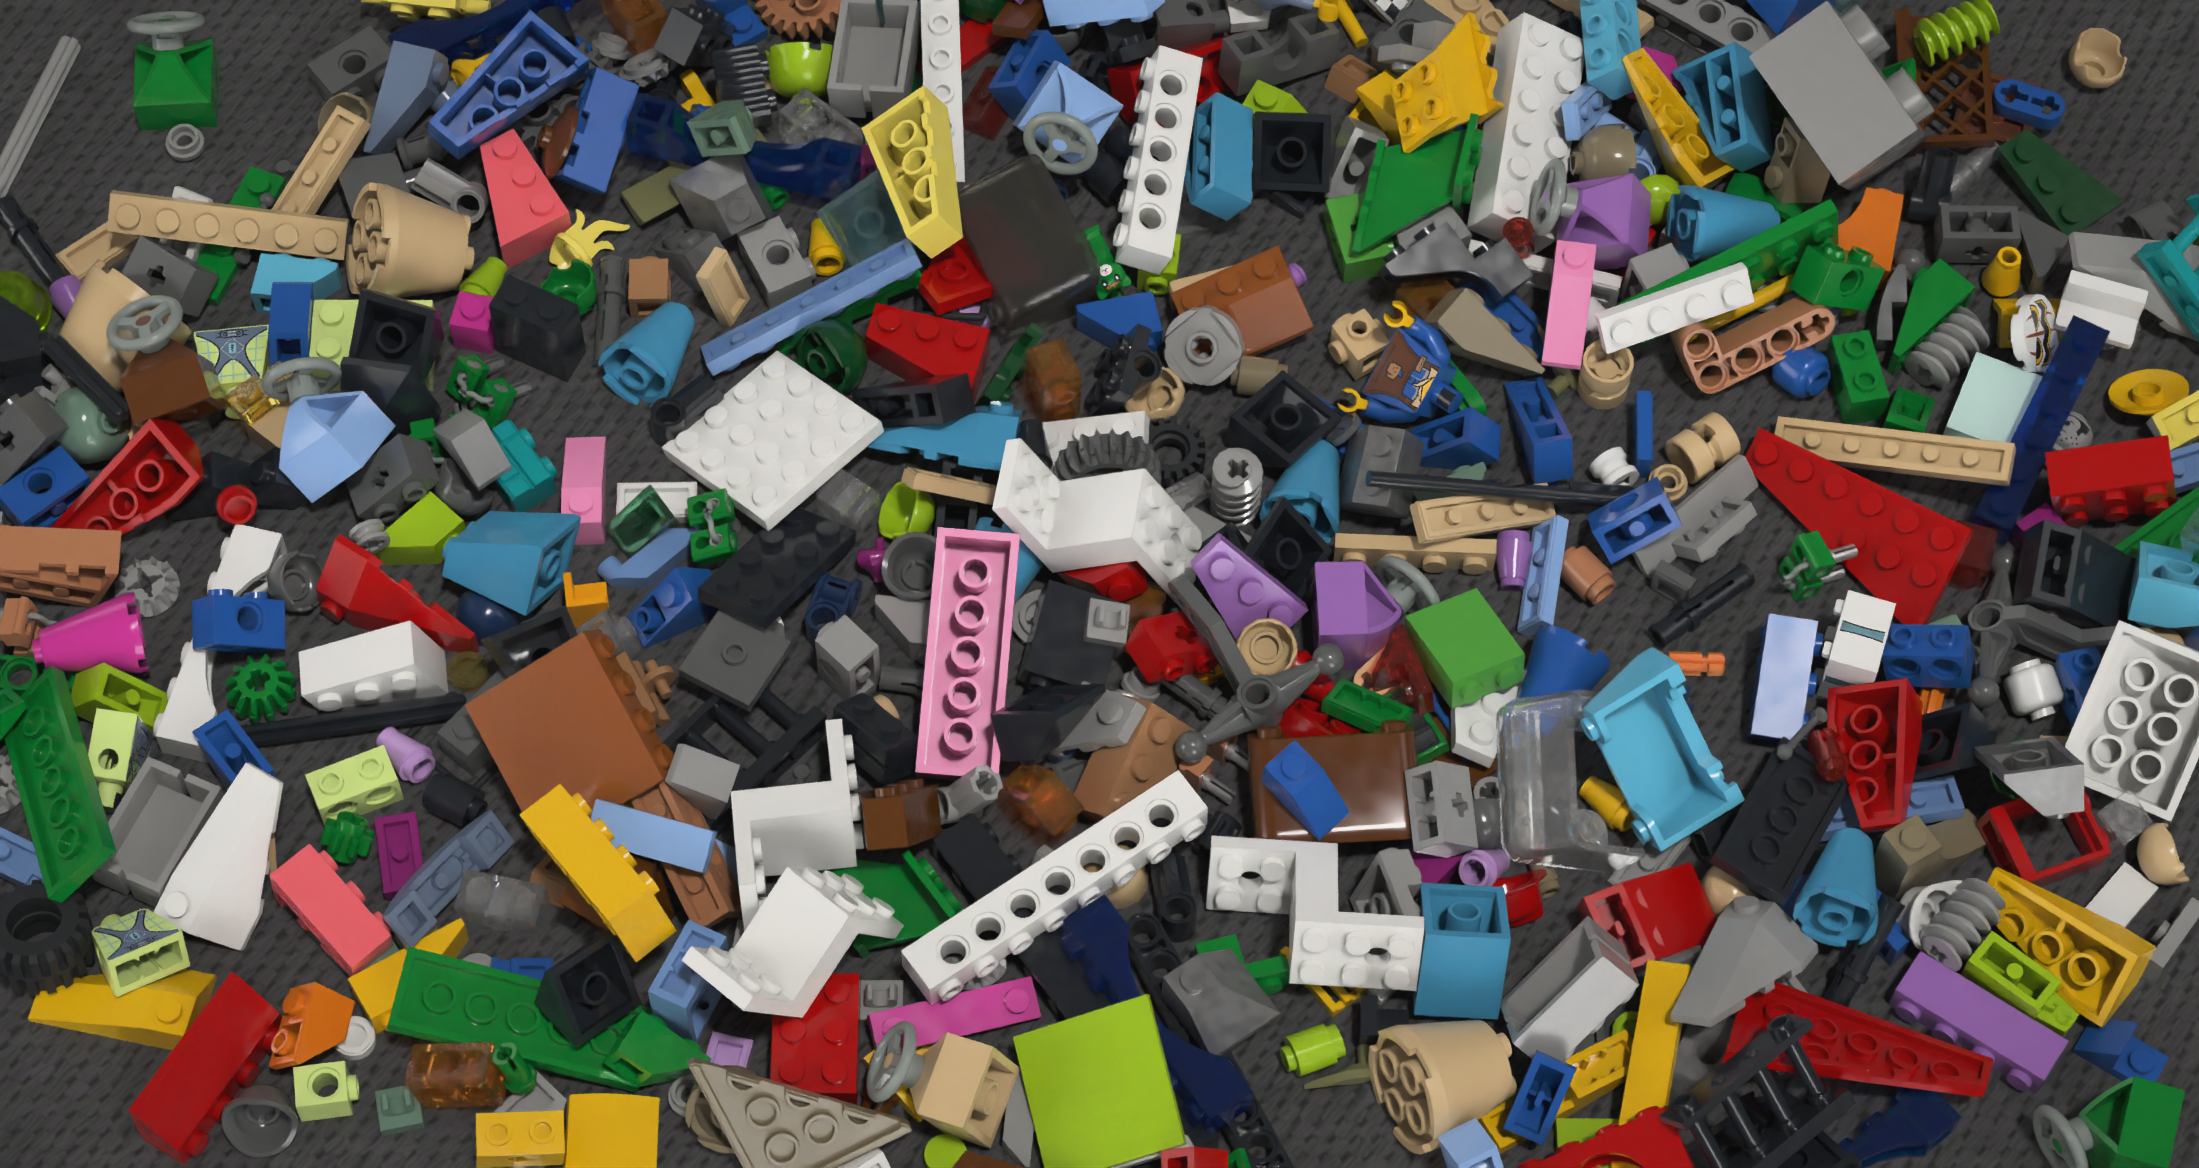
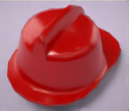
[1463,869,1547,927]

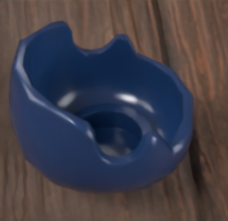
[457,589,520,646]

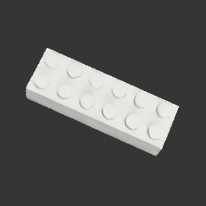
[1467,12,1585,255]

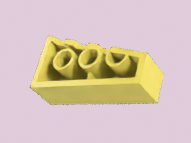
[861,85,963,259]

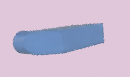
[597,528,701,588]

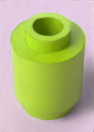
[1279,1023,1346,1077]

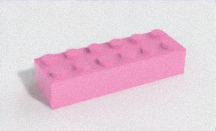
[915,527,1020,781]

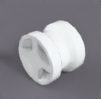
[1589,447,1640,486]

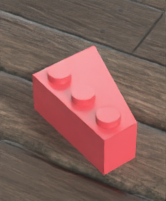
[480,128,572,269]
[270,843,393,977]

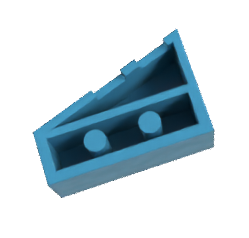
[1672,42,1773,172]
[1184,92,1254,221]

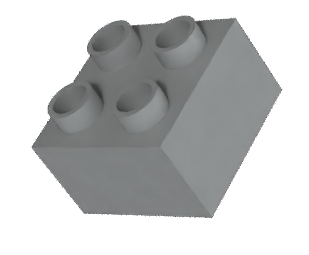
[1749,1,1935,192]

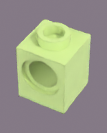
[293,1061,360,1122]

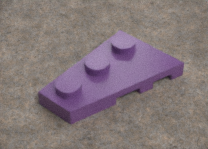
[1191,533,1308,641]

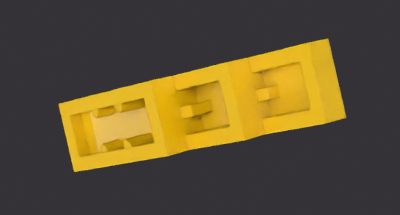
[1478,1029,1633,1154]

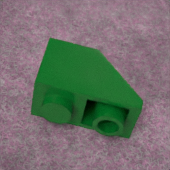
[603,1010,711,1087]

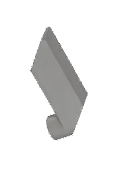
[1002,1070,1035,1168]

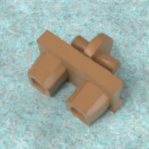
[616,651,677,727]

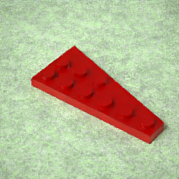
[1745,427,1974,625]
[1722,981,1993,1098]

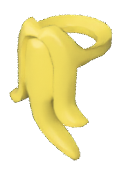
[549,209,630,269]

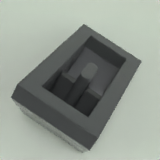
[2017,211,2069,295]

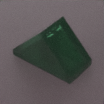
[604,485,679,558]

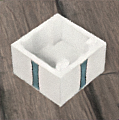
[1814,590,1896,698]

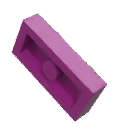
[374,811,424,900]

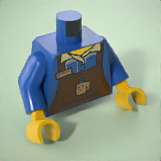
[1337,300,1463,424]

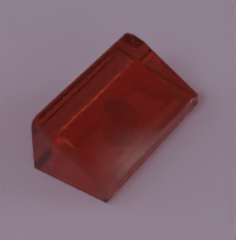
[962,66,1009,141]

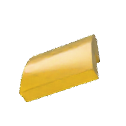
[563,1093,660,1168]

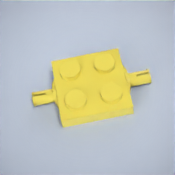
[361,0,491,26]

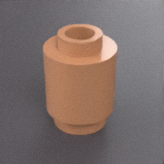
[1560,546,1616,605]

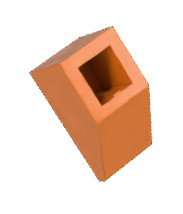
[268,982,355,1070]

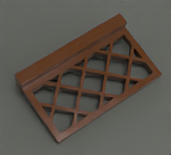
[1894,9,1995,156]

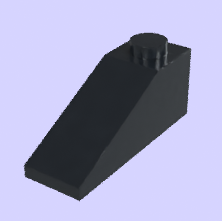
[851,373,976,427]

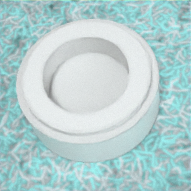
[334,1016,376,1060]

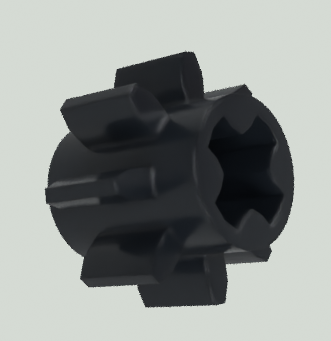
[1194,811,1242,860]

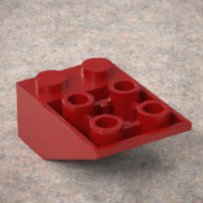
[1576,862,1717,974]

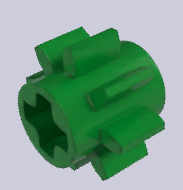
[320,811,374,863]

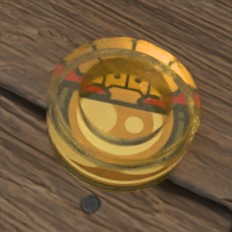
[447,651,489,693]

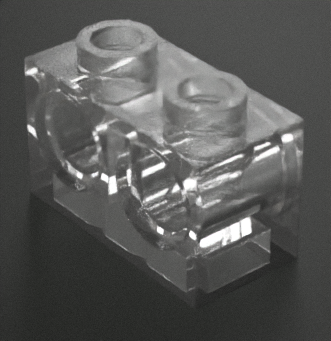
[779,88,863,180]

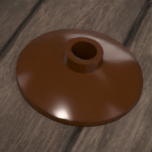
[536,105,578,180]

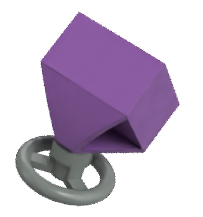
[1531,159,1651,271]
[1310,555,1440,670]

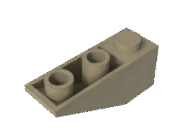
[1424,288,1545,376]

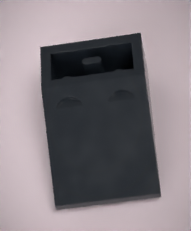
[2012,519,2136,629]

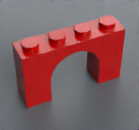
[1516,1106,1696,1168]

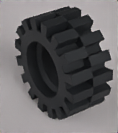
[1148,416,1206,493]

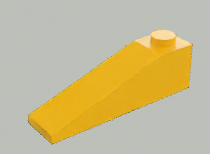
[1621,48,1736,189]
[1987,867,2156,1027]
[28,969,217,1050]

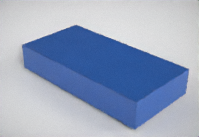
[1632,390,1653,478]

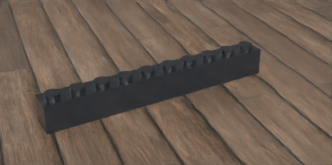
[932,813,1220,1149]

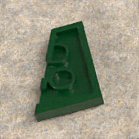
[1993,129,2125,235]

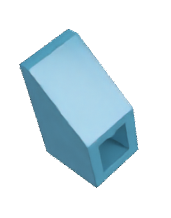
[251,253,343,314]

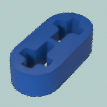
[1992,79,2065,130]

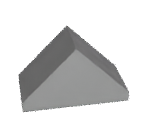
[432,408,512,491]
[665,744,740,820]

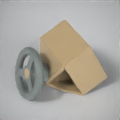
[866,1021,1020,1149]

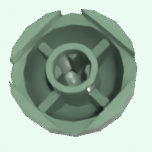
[53,386,132,465]

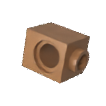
[628,256,671,318]

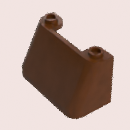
[1247,720,1418,843]

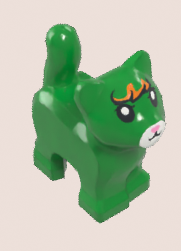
[1070,224,1131,300]

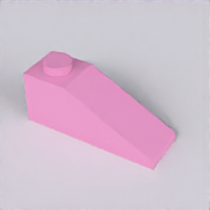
[1541,240,1596,370]
[561,437,606,545]

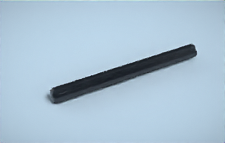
[241,694,467,747]

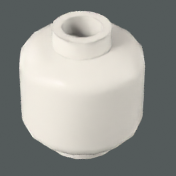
[2003,658,2064,722]

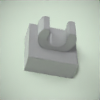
[1083,598,1130,648]
[860,980,904,1025]

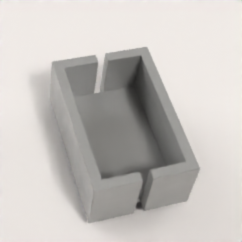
[827,0,921,118]
[92,756,224,907]
[1501,916,1639,1062]

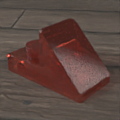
[1372,624,1434,715]

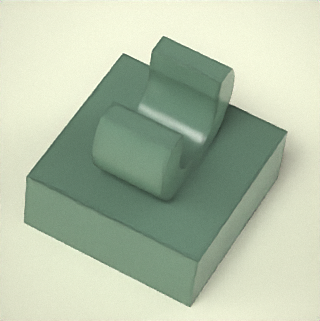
[375,1083,425,1136]

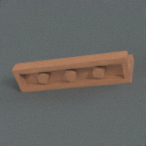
[631,781,742,928]

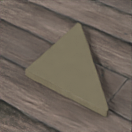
[688,1057,912,1168]

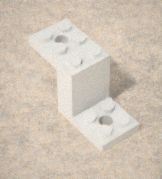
[992,438,1202,602]
[731,719,864,931]
[1206,836,1424,991]
[682,866,904,1018]

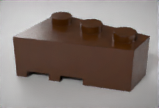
[858,778,942,850]

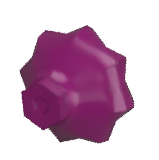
[857,537,889,582]

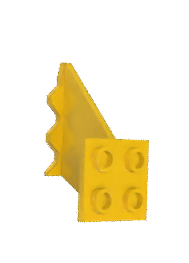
[1390,12,1504,153]

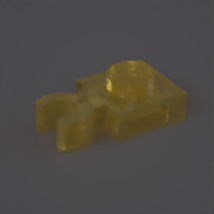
[223,361,294,426]

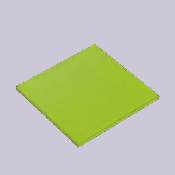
[1013,994,1187,1168]

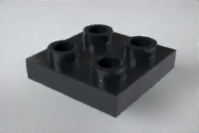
[1087,324,1162,417]

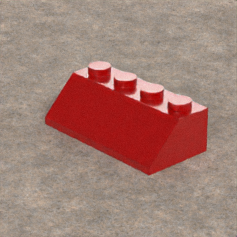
[128,972,282,1165]

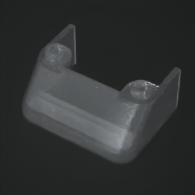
[1496,689,1645,873]

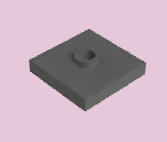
[678,610,792,712]

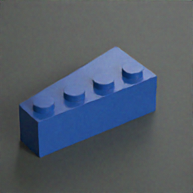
[428,10,590,160]

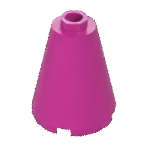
[32,592,149,674]

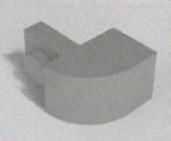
[1377,20,1455,73]

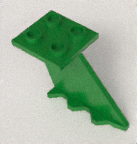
[1352,113,1484,255]
[818,850,964,958]

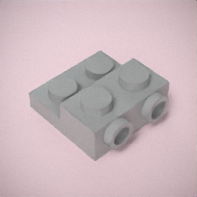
[1350,848,1422,955]

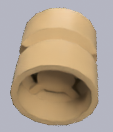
[1577,340,1634,410]
[1664,412,1741,484]

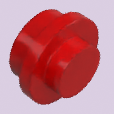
[216,485,257,524]

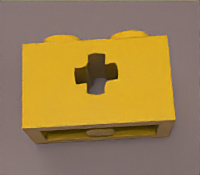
[475,1110,565,1168]

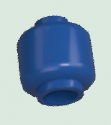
[1771,346,1831,399]

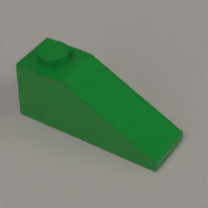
[1887,258,1975,376]

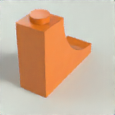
[1793,187,1904,290]

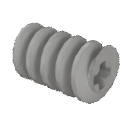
[1904,306,1990,388]
[1209,447,1263,528]
[1920,878,2006,971]

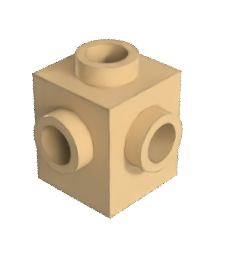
[1328,308,1389,380]

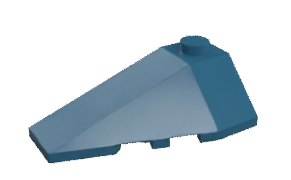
[867,401,1022,471]

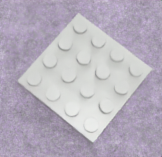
[662,351,885,531]

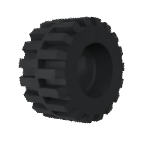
[0,879,96,995]

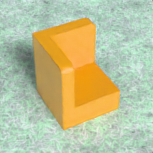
[563,572,611,628]

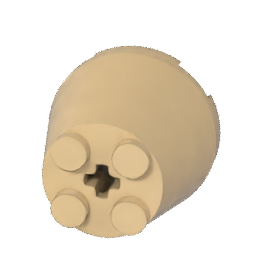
[346,182,474,298]
[59,259,193,394]
[1368,1020,1517,1154]

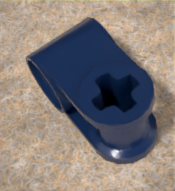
[805,571,863,649]

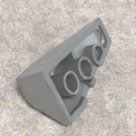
[2068,232,2199,341]
[1671,896,1818,1027]

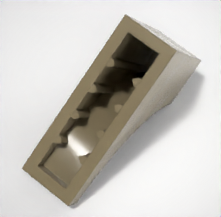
[1874,808,1987,901]

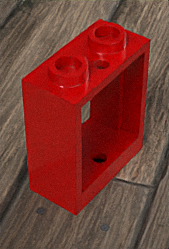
[1976,791,2112,887]

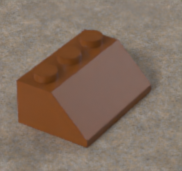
[1171,246,1315,362]

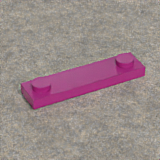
[867,976,1041,1050]

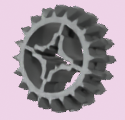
[1053,428,1162,484]

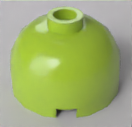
[764,42,834,106]

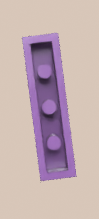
[1889,951,2069,1094]

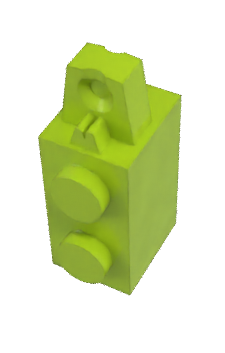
[1961,931,2079,1037]

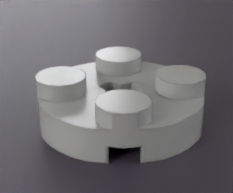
[1164,305,1245,386]

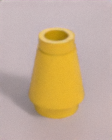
[808,217,846,276]
[1981,246,2021,297]
[1579,776,1635,832]

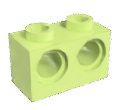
[305,745,404,826]

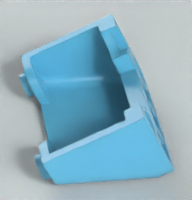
[1580,647,1745,852]

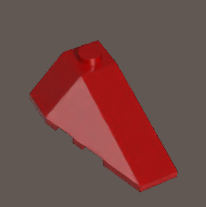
[51,418,204,535]

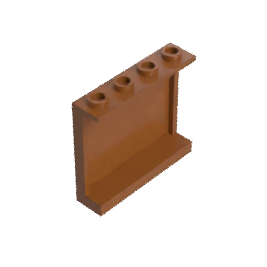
[465,629,674,851]

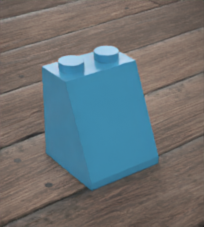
[442,511,581,616]
[1412,883,1511,1020]

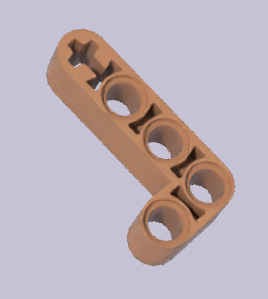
[1670,295,1835,394]

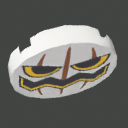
[2010,294,2058,373]

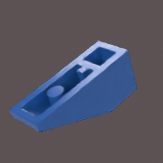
[1503,377,1573,484]

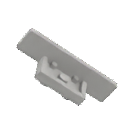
[1632,454,1759,579]

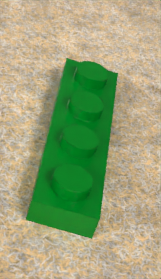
[196,166,287,307]

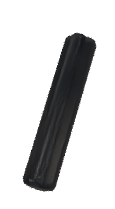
[43,334,131,424]

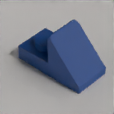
[695,0,768,47]
[2072,1019,2170,1082]

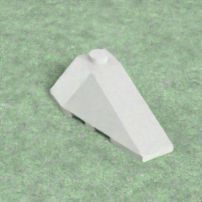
[153,763,283,951]

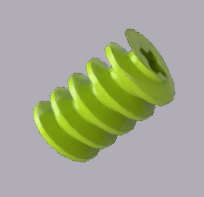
[1913,0,2000,67]

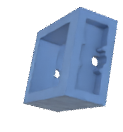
[648,919,729,1043]

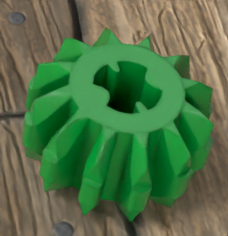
[225,653,296,724]

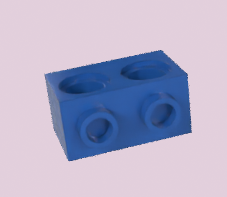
[1881,624,1975,688]

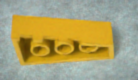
[519,784,677,962]

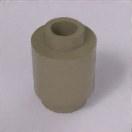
[1230,355,1288,396]

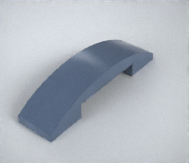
[382,810,515,949]

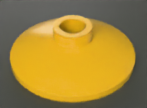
[2108,369,2189,416]

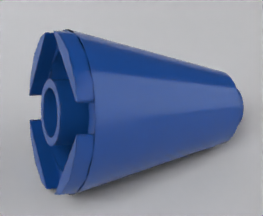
[1511,625,1611,742]

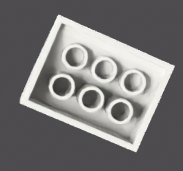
[2064,620,2199,821]

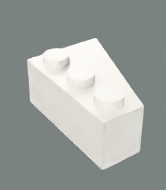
[299,620,448,711]

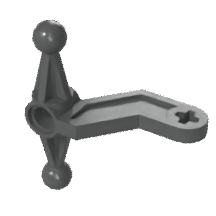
[1967,547,2116,708]
[1168,574,1344,763]

